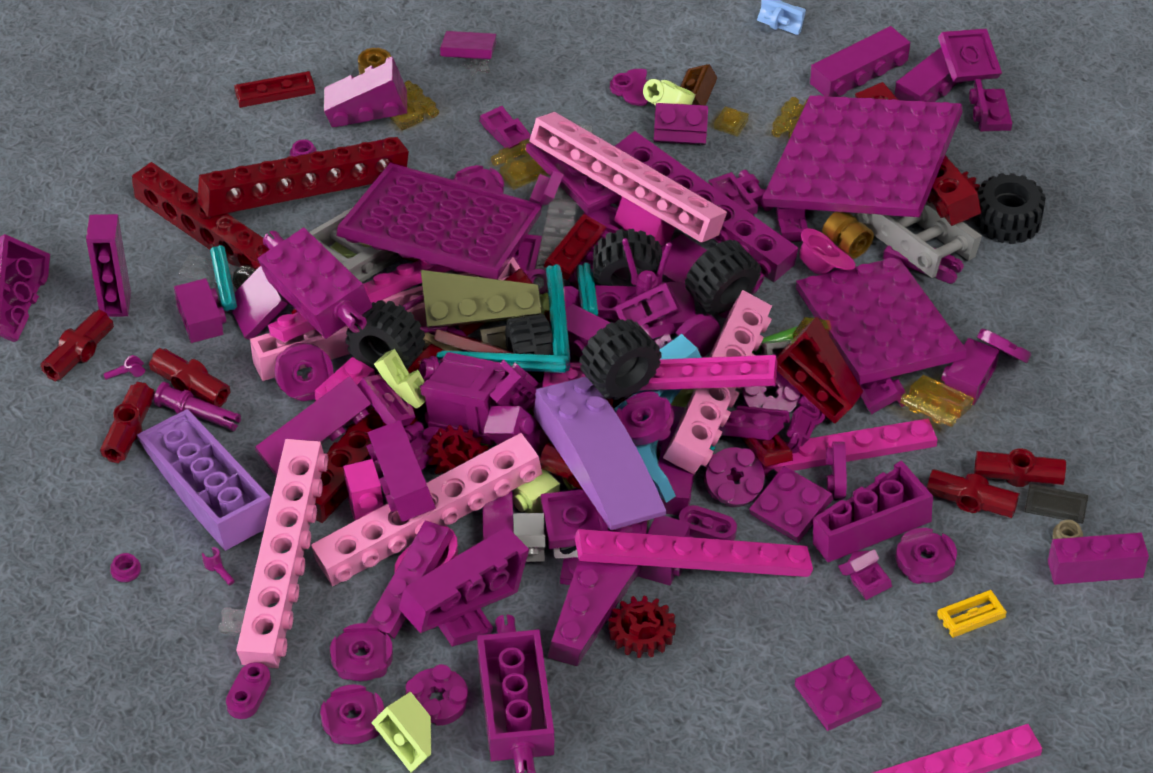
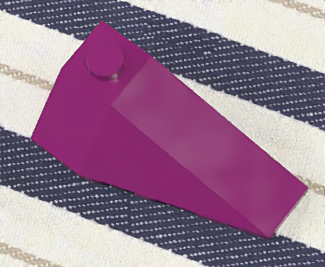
[0,234,50,342]

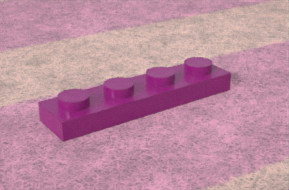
[366,520,454,639]

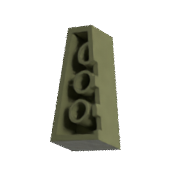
[421,270,542,328]

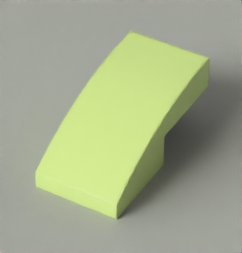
[374,349,425,408]

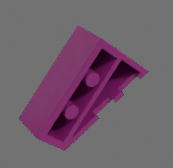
[324,56,407,127]

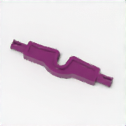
[786,394,826,453]

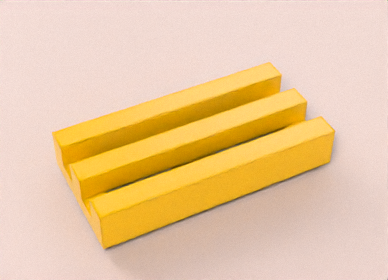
[937,590,1007,638]

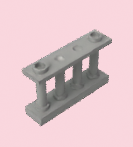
[854,201,982,278]
[309,207,403,282]

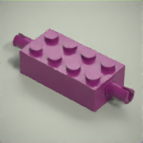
[257,227,372,339]
[477,614,554,773]

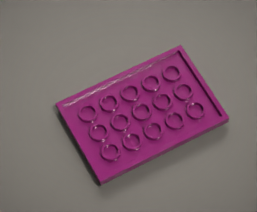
[796,258,967,385]

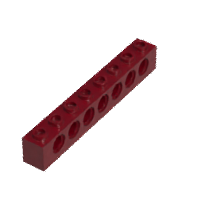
[855,82,981,226]
[197,137,409,217]
[132,162,270,277]
[293,344,445,523]

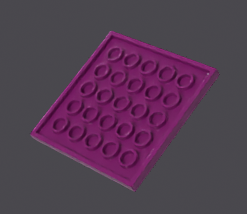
[762,95,963,217]
[336,163,543,280]

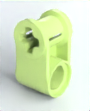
[643,79,695,105]

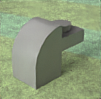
[513,513,545,562]

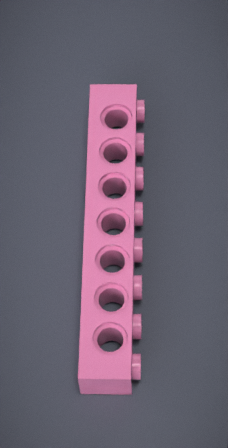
[529,112,727,243]
[663,290,772,474]
[311,433,543,587]
[236,439,328,668]

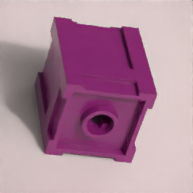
[420,352,509,445]

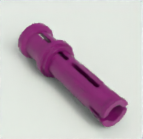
[154,382,241,431]

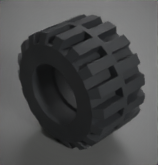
[974,173,1046,244]
[593,229,663,287]
[685,240,761,315]
[345,300,425,375]
[505,314,554,383]
[580,319,662,400]

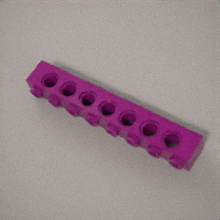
[615,131,798,282]

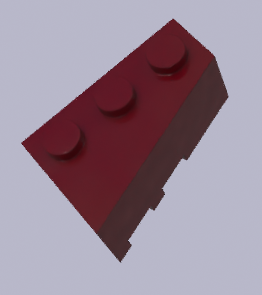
[777,316,863,424]

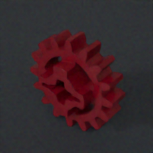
[426,425,489,474]
[609,595,676,658]

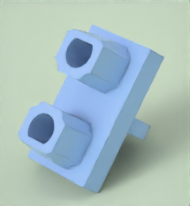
[757,0,806,35]

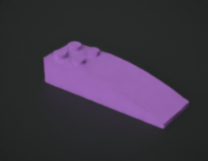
[534,377,666,530]
[137,409,271,551]

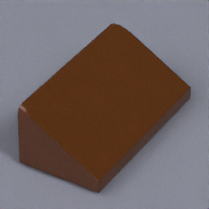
[680,64,717,106]

